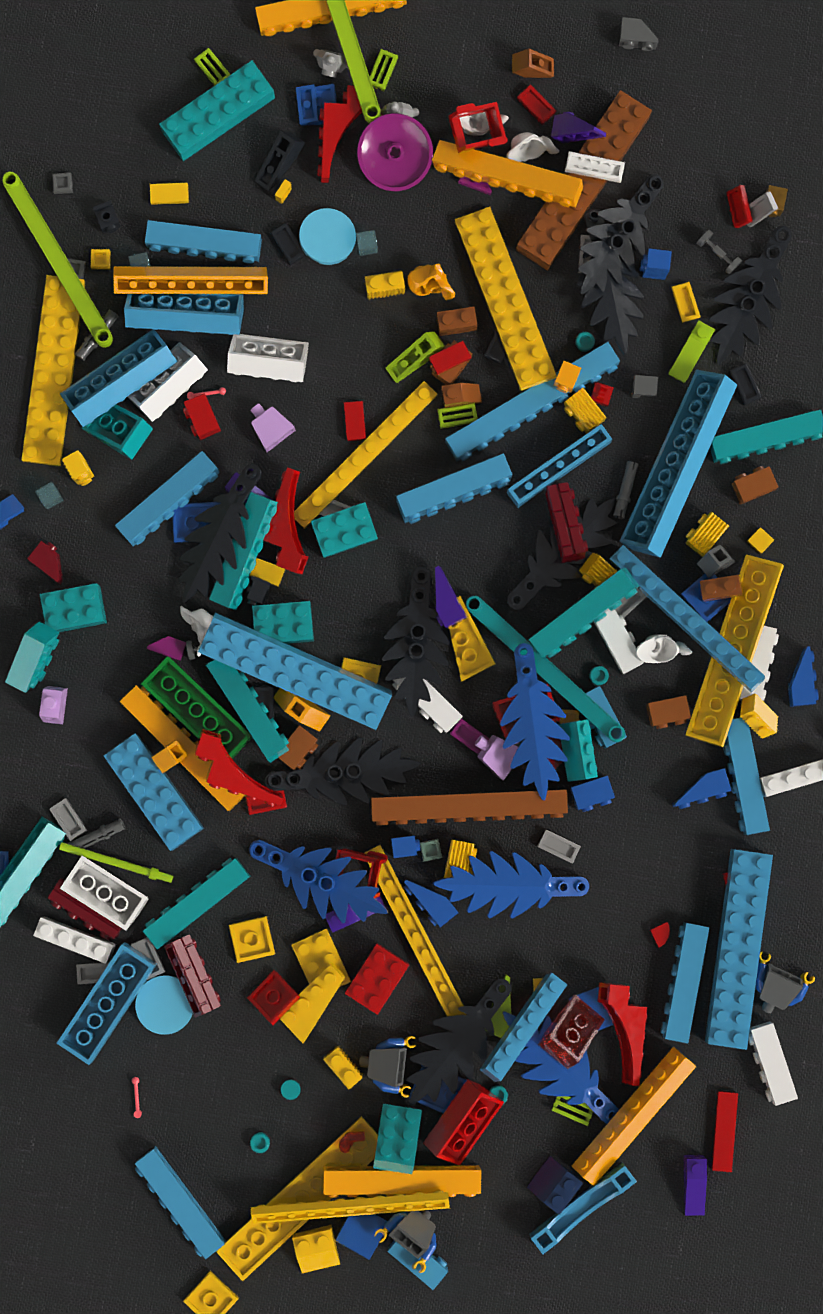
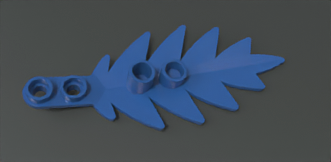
[500,643,570,801]
[249,840,388,923]
[433,851,589,918]
[502,1011,619,1124]

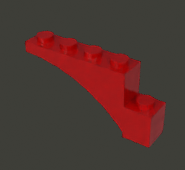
[317,85,362,183]
[264,467,309,574]
[195,729,283,806]
[597,982,647,1086]

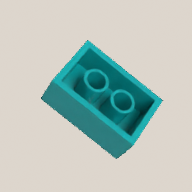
[311,502,378,558]
[40,583,107,632]
[252,601,314,644]
[5,622,59,693]
[373,1104,422,1174]

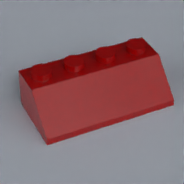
[423,1079,504,1165]

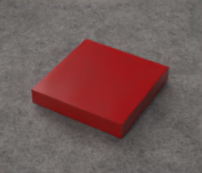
[247,970,300,1025]

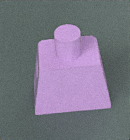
[251,404,296,452]
[39,686,68,724]
[475,735,519,780]

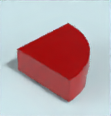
[650,922,670,948]

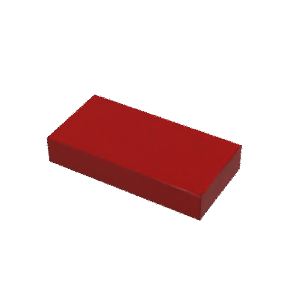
[517,84,556,125]
[726,185,753,228]
[429,341,472,375]
[344,401,366,441]
[246,791,287,815]

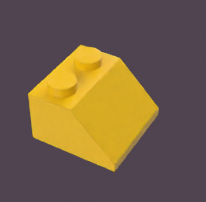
[292,1225,340,1273]

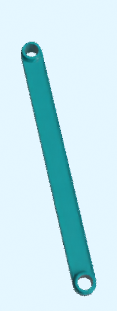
[466,596,625,743]

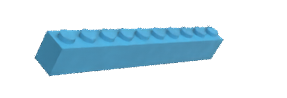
[445,342,620,461]
[610,545,765,693]

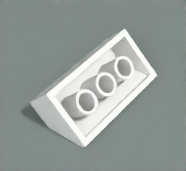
[227,334,309,382]
[127,342,207,422]
[60,856,149,931]

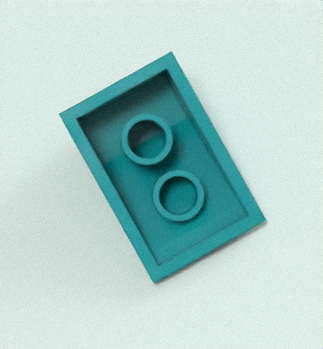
[82,405,153,460]

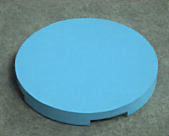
[299,208,356,265]
[135,975,193,1035]

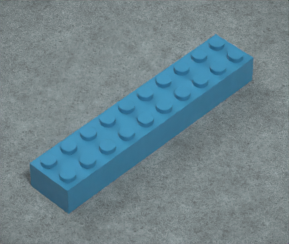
[620,370,737,558]
[198,613,392,730]
[705,849,773,1050]

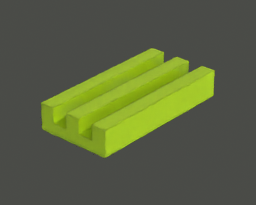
[194,48,230,86]
[369,49,398,91]
[437,403,477,429]
[551,1096,593,1126]

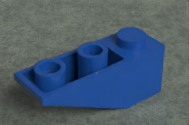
[788,646,819,707]
[673,768,731,809]
[404,879,458,927]

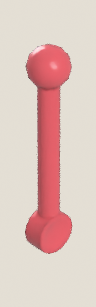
[187,387,226,399]
[132,1077,142,1118]

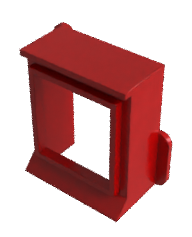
[448,102,508,153]
[336,848,388,898]

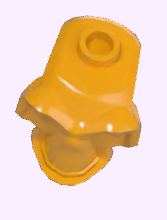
[407,264,455,300]

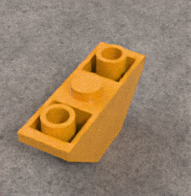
[273,688,331,731]

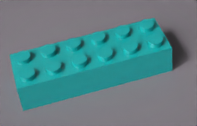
[159,61,275,161]
[529,568,639,658]

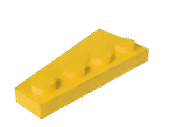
[449,596,496,682]
[280,963,345,1044]

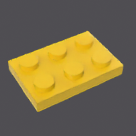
[292,928,351,987]

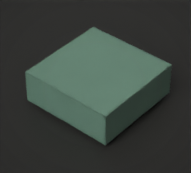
[420,839,442,862]

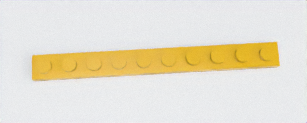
[294,381,438,529]
[365,845,467,1017]
[251,1191,450,1224]

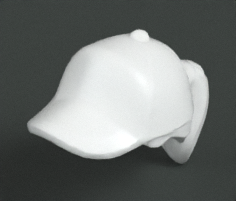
[460,112,509,136]
[507,132,559,162]
[180,606,213,657]
[636,634,692,663]

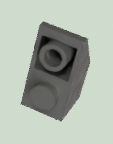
[619,17,658,51]
[697,545,735,578]

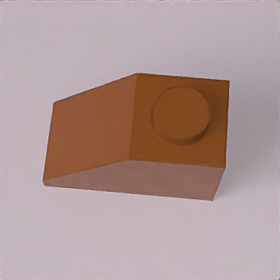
[512,49,554,78]
[441,383,482,408]

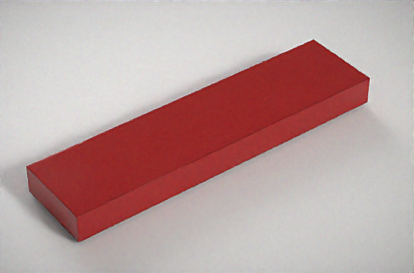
[712,1091,738,1172]

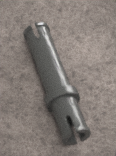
[75,309,119,361]
[613,461,639,519]
[68,818,125,849]

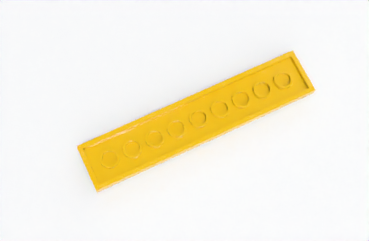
[455,207,557,391]
[22,275,85,466]
[686,554,784,747]
[216,1116,378,1281]

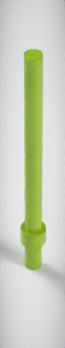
[59,842,173,883]

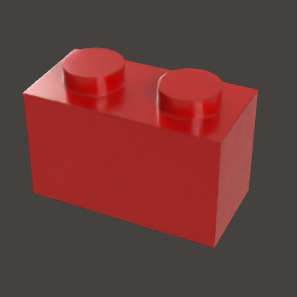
[183,393,221,440]

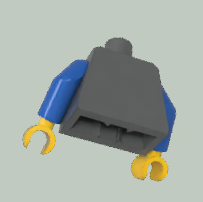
[756,951,815,1013]
[359,1036,416,1097]
[374,1210,437,1273]

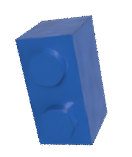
[640,249,672,280]
[570,776,615,812]
[391,836,420,858]

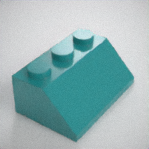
[558,719,598,782]

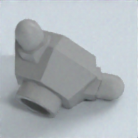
[313,49,348,77]
[380,102,419,118]

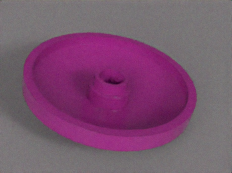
[357,113,433,191]

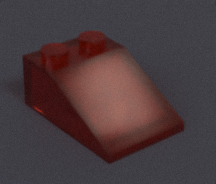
[538,995,605,1069]

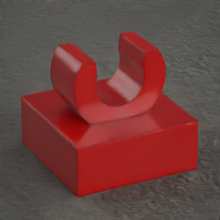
[591,382,614,407]

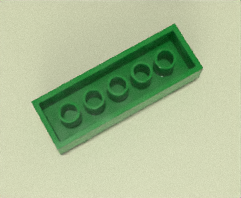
[141,656,253,759]

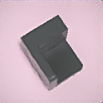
[632,375,658,398]

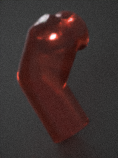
[339,1131,365,1153]

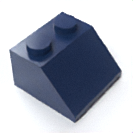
[527,1156,583,1215]

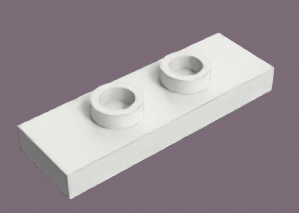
[565,151,625,183]

